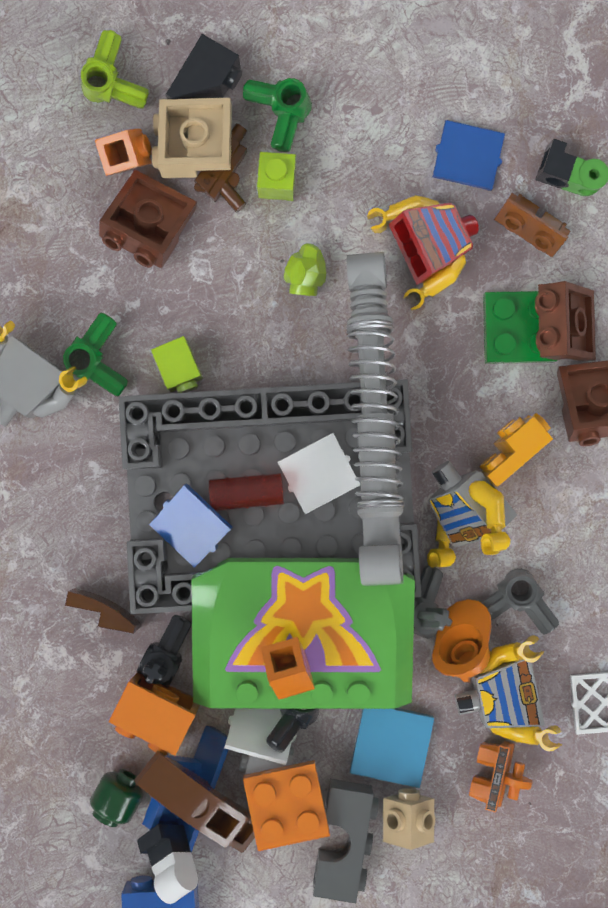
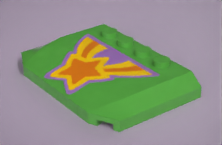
[191,558,415,709]

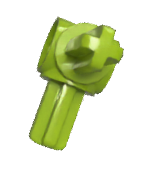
[81,30,149,109]

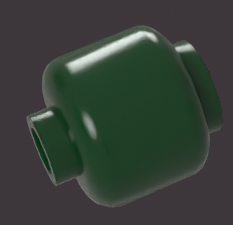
[90,769,144,827]

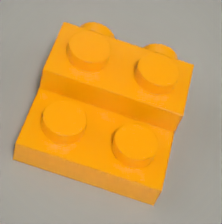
[479,413,553,487]

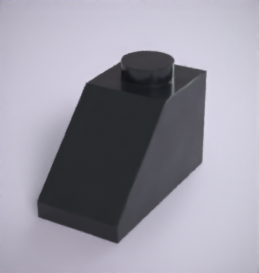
[166,34,242,99]

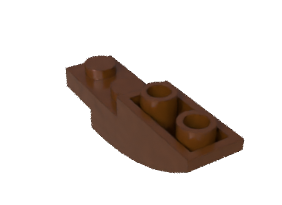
[134,751,255,853]

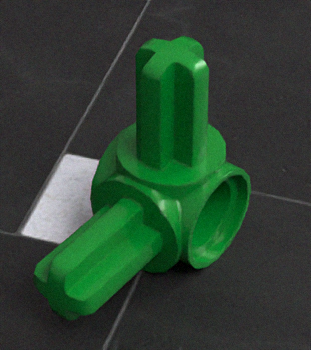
[243,78,312,152]
[63,312,128,397]

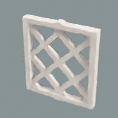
[570,672,608,735]

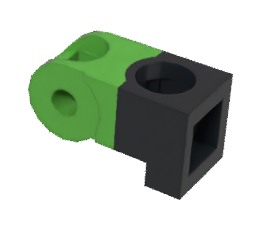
[535,139,608,196]

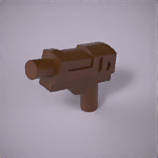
[194,123,247,213]

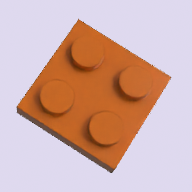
[243,760,330,851]

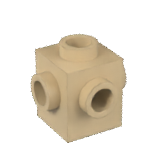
[383,788,435,850]

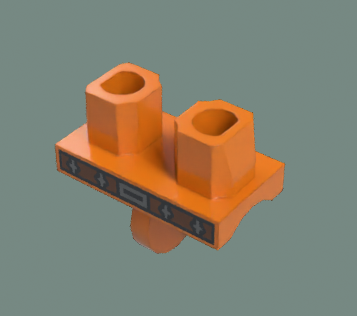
[469,741,533,813]

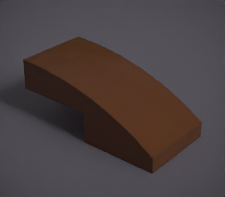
[65,588,140,634]

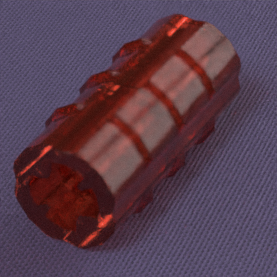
[209,473,284,510]

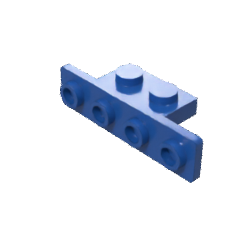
[142,726,229,853]

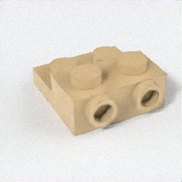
[152,98,232,178]

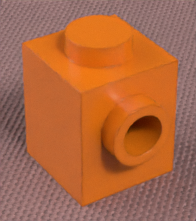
[95,129,152,176]
[261,637,315,700]

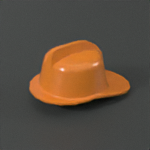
[432,599,491,682]

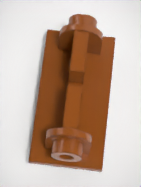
[494,193,571,257]

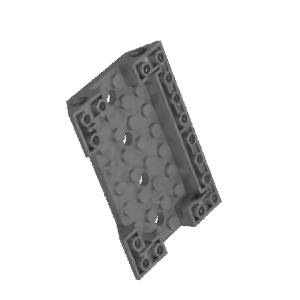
[118,379,421,614]

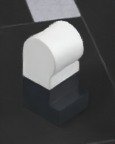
[137,824,198,904]

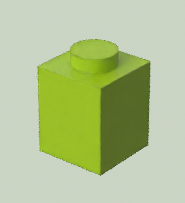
[257,152,296,201]
[151,336,203,393]

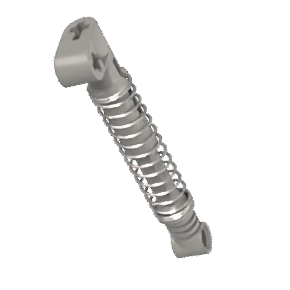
[346,252,405,586]

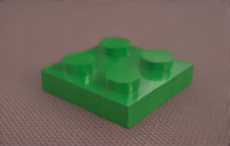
[483,291,557,364]

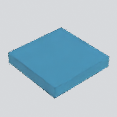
[350,708,434,788]

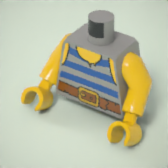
[427,461,517,568]
[454,635,562,752]

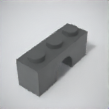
[313,778,379,904]

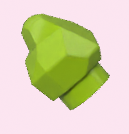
[284,243,327,296]

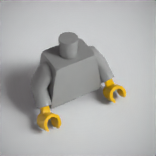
[0,320,88,427]

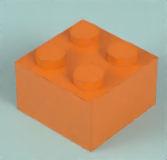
[108,672,200,756]

